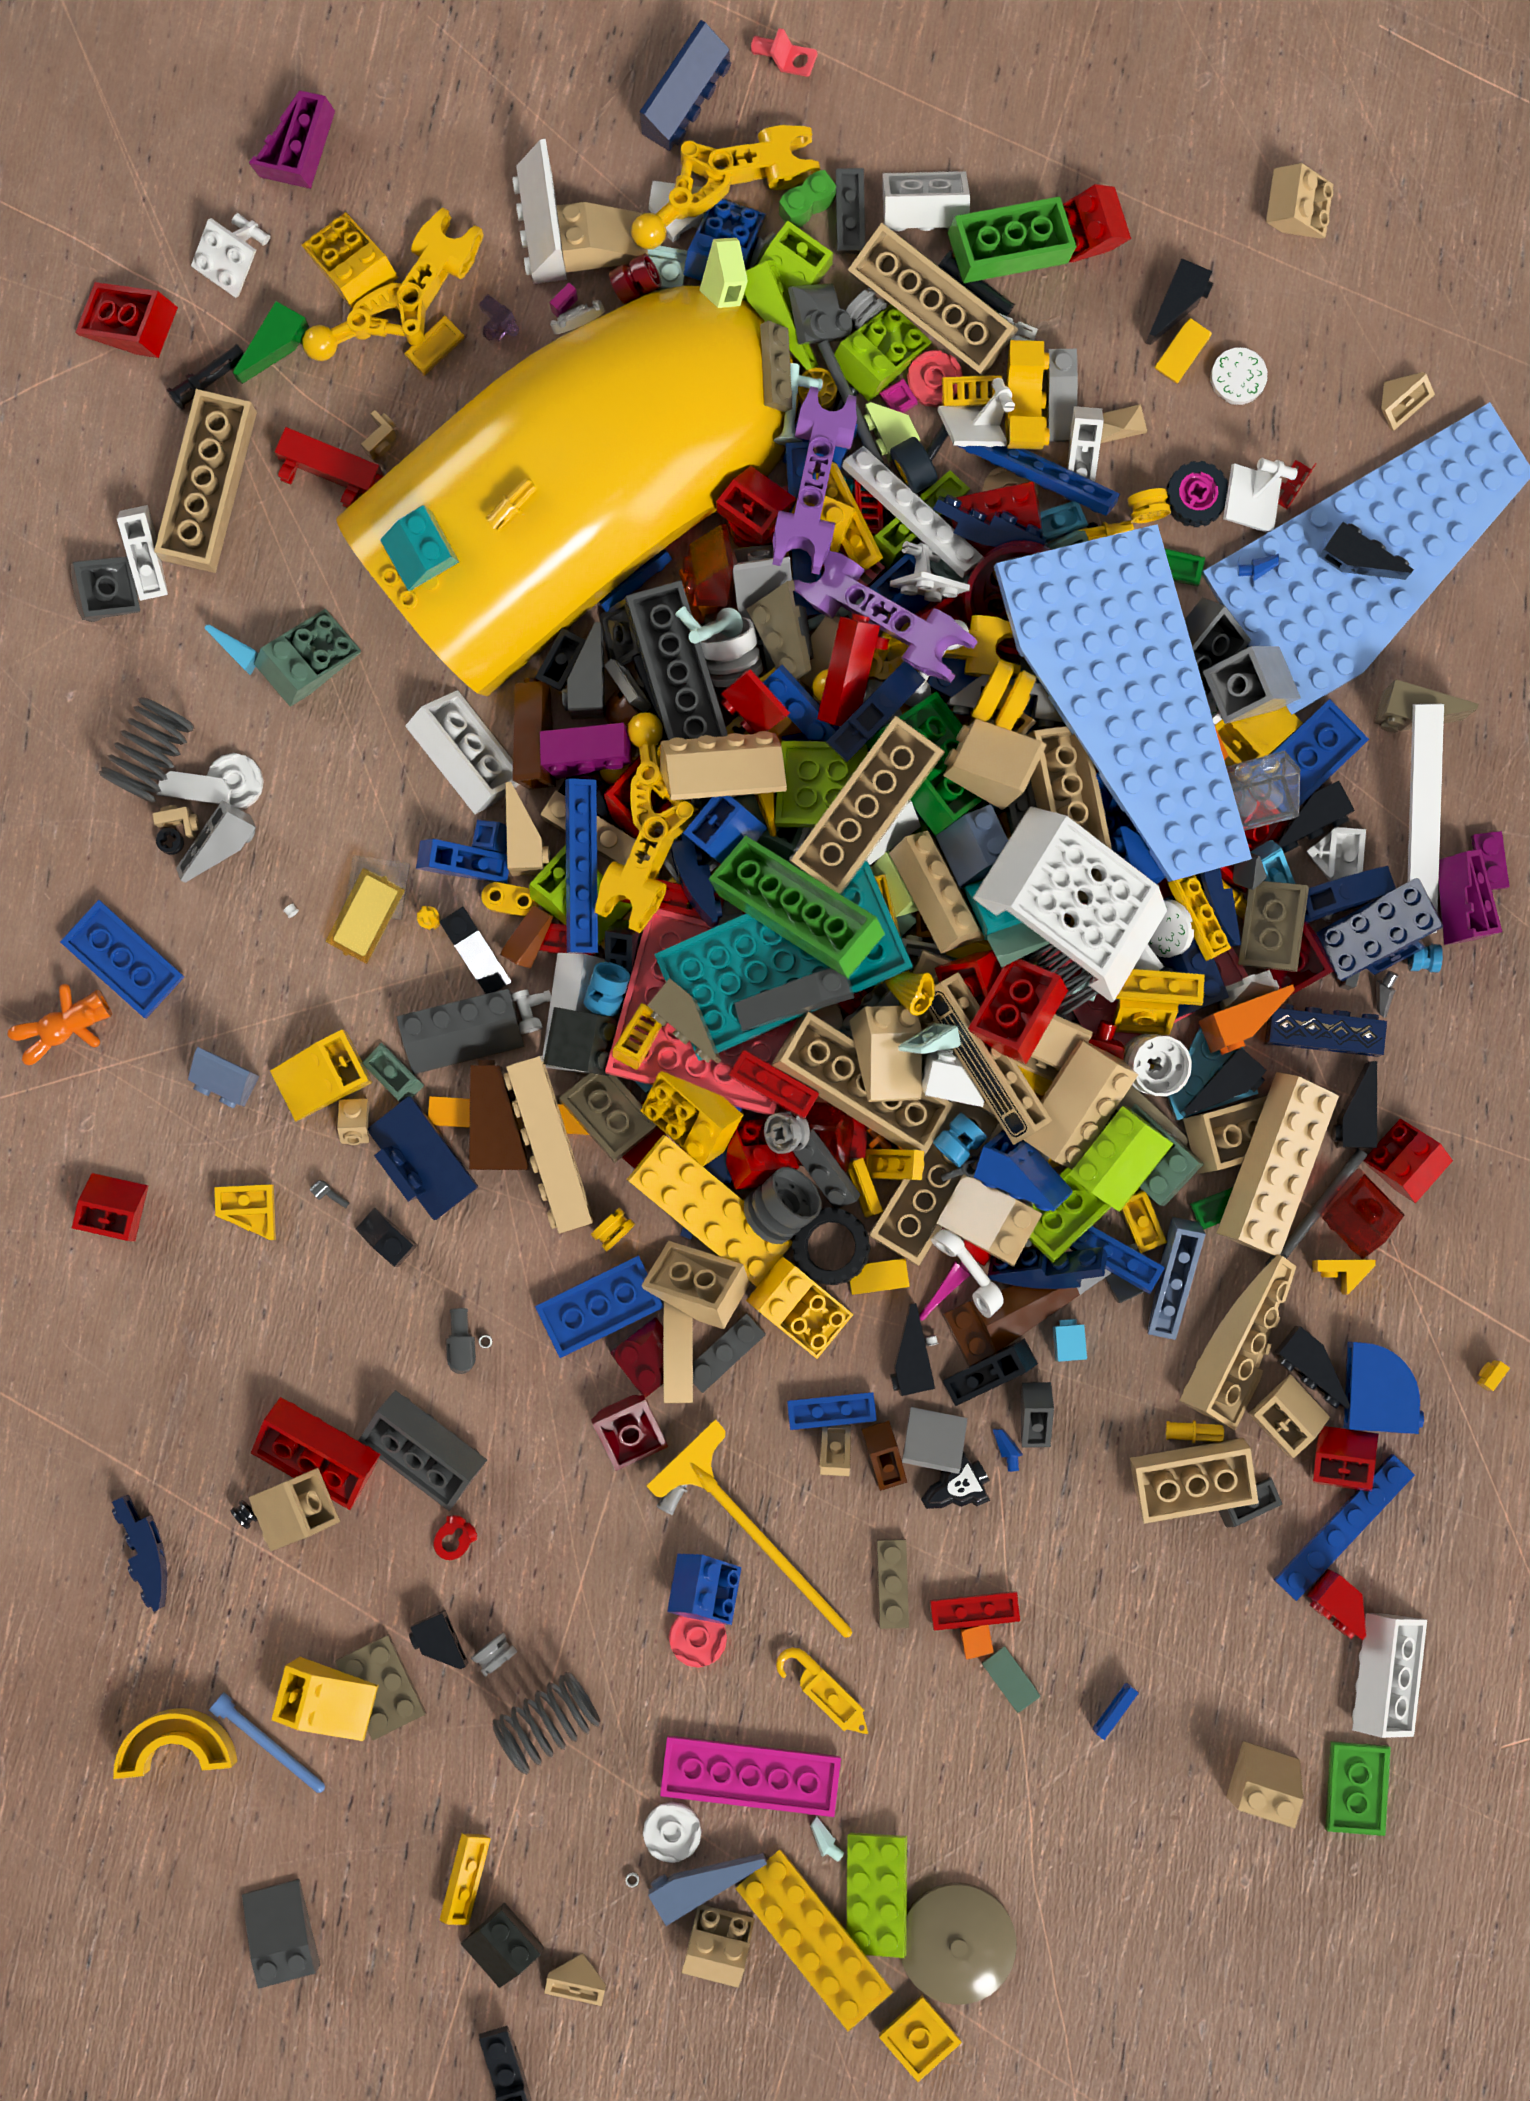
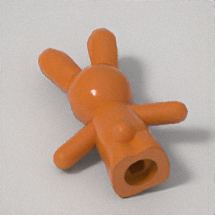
[8,984,112,1065]

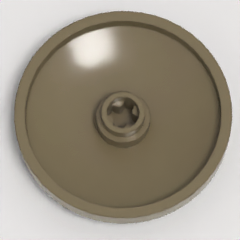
[901,1883,1016,2005]

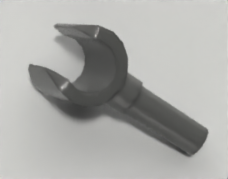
[941,1156,979,1181]
[310,1180,350,1209]

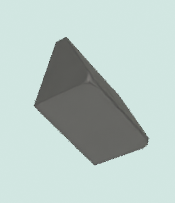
[1233,852,1267,890]
[1105,1273,1145,1303]

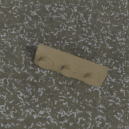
[760,321,792,412]
[877,1539,909,1629]

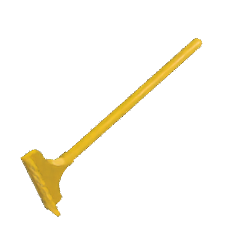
[646,1419,852,1638]

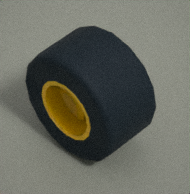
[890,437,938,494]

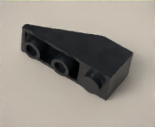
[1319,522,1414,580]
[1276,781,1355,854]
[1274,1326,1350,1409]

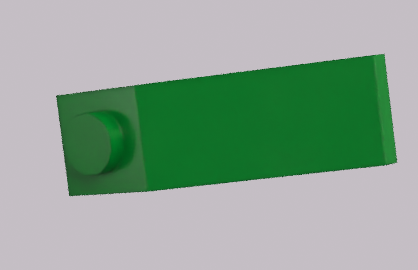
[233,301,309,384]

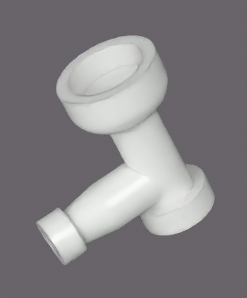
[512,990,551,1034]

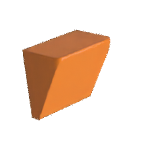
[960,1625,994,1660]

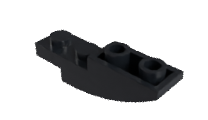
[479,2025,532,2101]

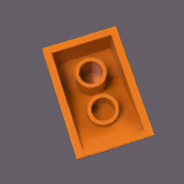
[1199,985,1295,1055]

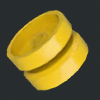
[971,659,1037,731]

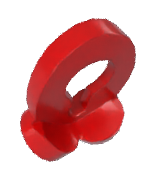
[434,1515,477,1560]

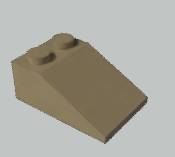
[1374,679,1479,733]

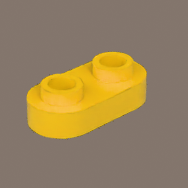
[481,882,539,917]

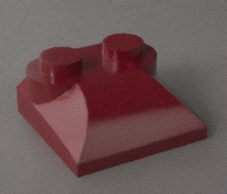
[1266,921,1334,996]
[610,1317,664,1398]
[591,1395,668,1471]

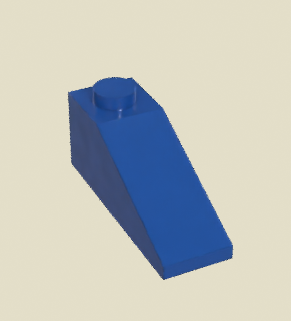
[416,839,509,884]

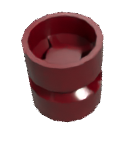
[609,253,662,305]

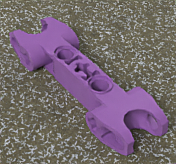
[772,386,857,575]
[794,551,978,682]

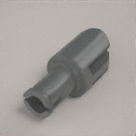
[446,1308,476,1374]

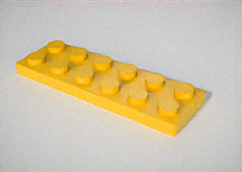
[627,1135,792,1287]
[735,1849,894,2031]

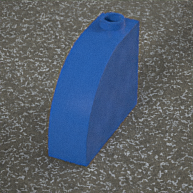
[1343,1342,1424,1434]

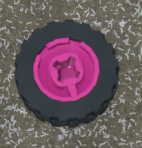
[1166,461,1228,528]

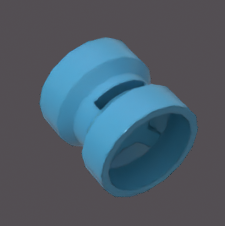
[1407,944,1443,973]

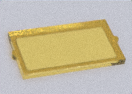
[325,868,405,964]

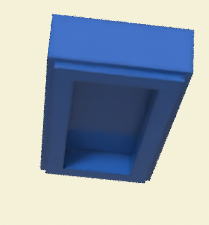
[1093,1683,1139,1740]

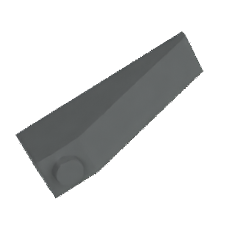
[734,968,855,1031]

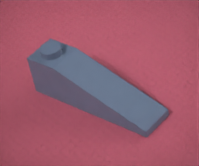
[1147,1217,1206,1340]
[648,1853,767,1926]

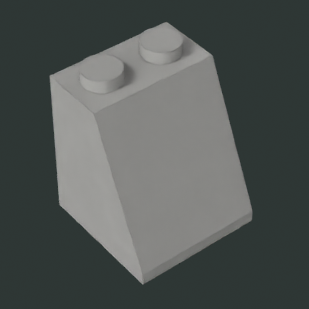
[728,543,794,622]
[1203,646,1301,724]

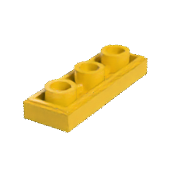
[1168,875,1231,961]

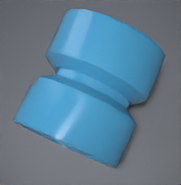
[583,962,630,1017]
[932,1112,988,1168]

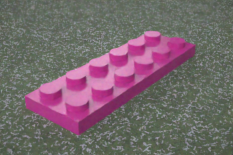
[660,1735,841,1817]

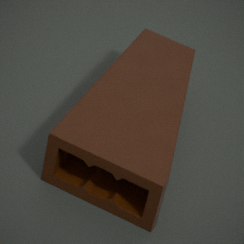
[512,678,556,789]
[469,1060,529,1170]

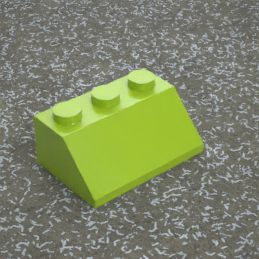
[1068,1106,1174,1212]

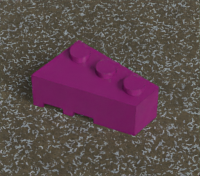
[249,90,335,189]
[540,723,632,780]
[1439,850,1503,945]

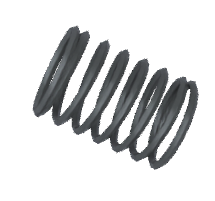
[99,697,195,802]
[1022,918,1098,1016]
[492,1672,600,1775]

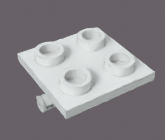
[191,213,270,298]
[937,378,1015,447]
[1223,458,1297,533]
[890,541,970,602]

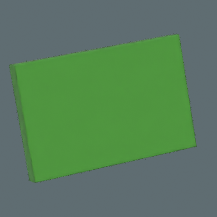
[1325,1741,1391,1836]

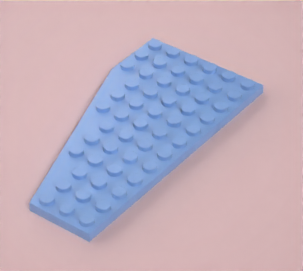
[1202,403,1530,714]
[994,524,1252,882]

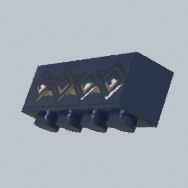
[1264,1004,1387,1057]

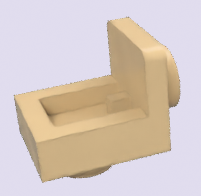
[361,410,397,460]
[152,805,200,839]
[337,1099,370,1145]

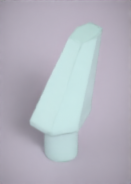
[811,1816,844,1862]

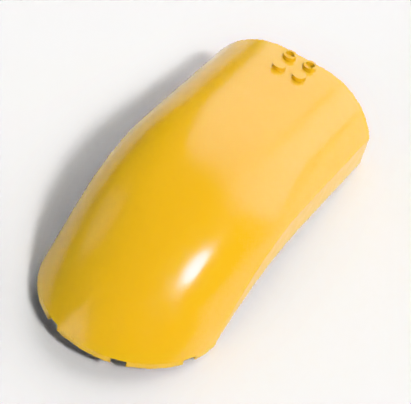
[336,286,799,697]

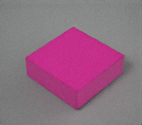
[549,283,578,317]
[879,379,918,413]

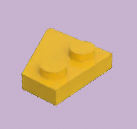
[214,1184,276,1240]

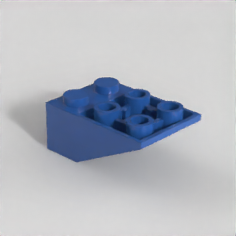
[683,199,766,281]
[973,1130,1073,1211]

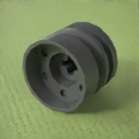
[744,1167,821,1244]

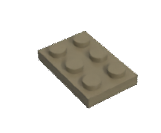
[1238,881,1309,972]
[559,1073,659,1163]
[335,1634,426,1741]

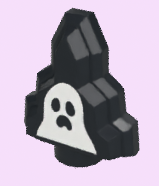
[921,1451,990,1509]

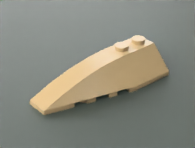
[1180,1255,1297,1430]

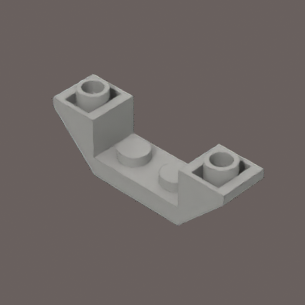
[947,674,1063,729]

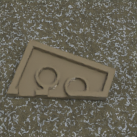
[747,580,812,680]

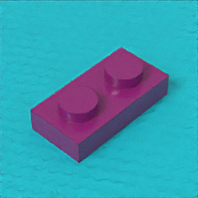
[1471,831,1510,890]

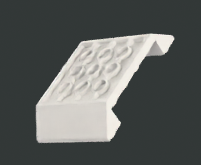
[973,806,1167,1002]

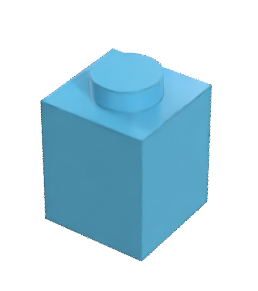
[1052,1319,1087,1362]

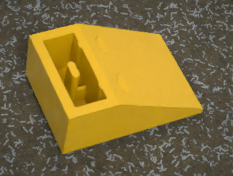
[302,212,398,310]
[1215,706,1303,781]
[270,1029,373,1122]
[640,1071,743,1167]
[746,1256,853,1359]
[271,1657,378,1741]

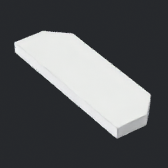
[157,771,232,804]

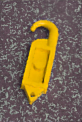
[776,1647,868,1734]

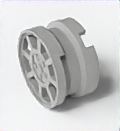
[845,287,887,330]
[764,1111,810,1154]
[471,1632,517,1677]

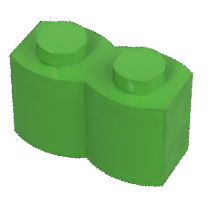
[779,170,836,228]

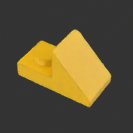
[1312,1260,1376,1295]

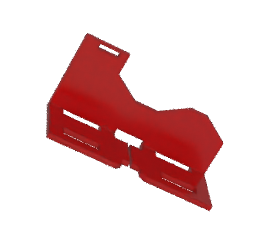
[1278,460,1317,509]

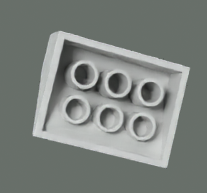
[513,139,567,284]

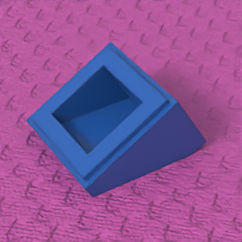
[472,820,507,854]

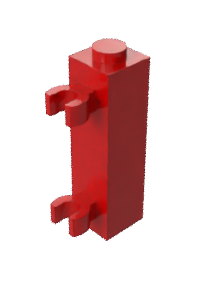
[274,427,384,508]
[817,613,890,726]

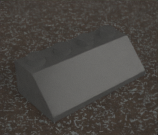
[396,989,525,1074]
[358,1390,487,1511]

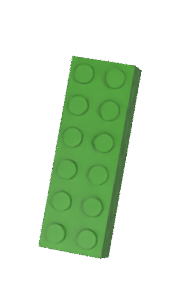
[709,836,885,979]

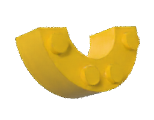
[1005,340,1050,450]
[113,1708,238,1779]

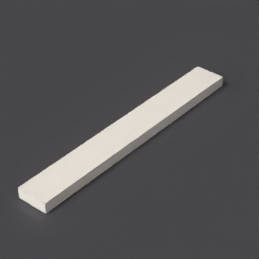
[1407,704,1444,933]

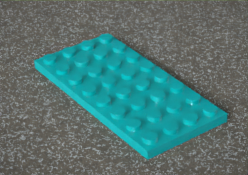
[654,860,914,1061]

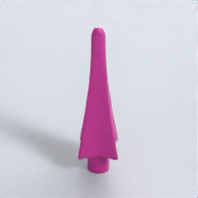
[919,1261,971,1321]

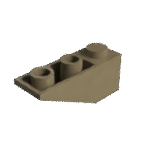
[647,978,721,1064]

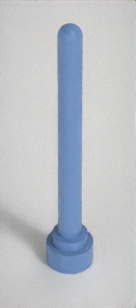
[209,1692,325,1793]

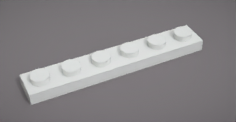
[842,446,983,578]

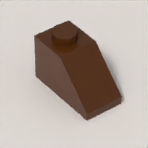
[862,1421,908,1491]

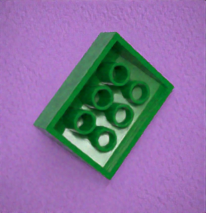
[865,691,984,836]

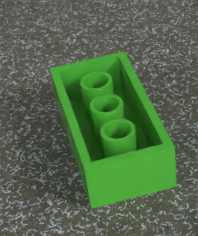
[948,197,1076,283]

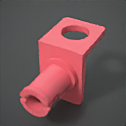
[751,28,818,77]

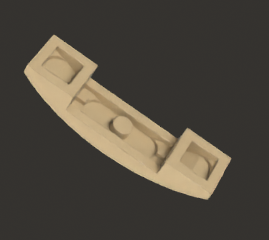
[663,1301,693,1403]

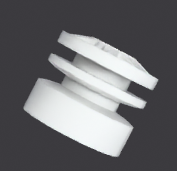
[700,617,763,687]
[1123,1034,1192,1096]

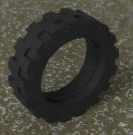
[792,1207,871,1285]

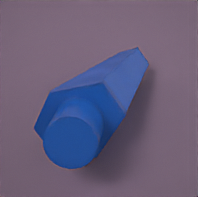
[1237,554,1279,581]
[992,1429,1023,1472]

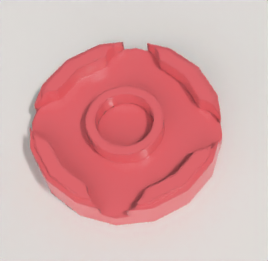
[907,350,963,407]
[669,1615,727,1668]

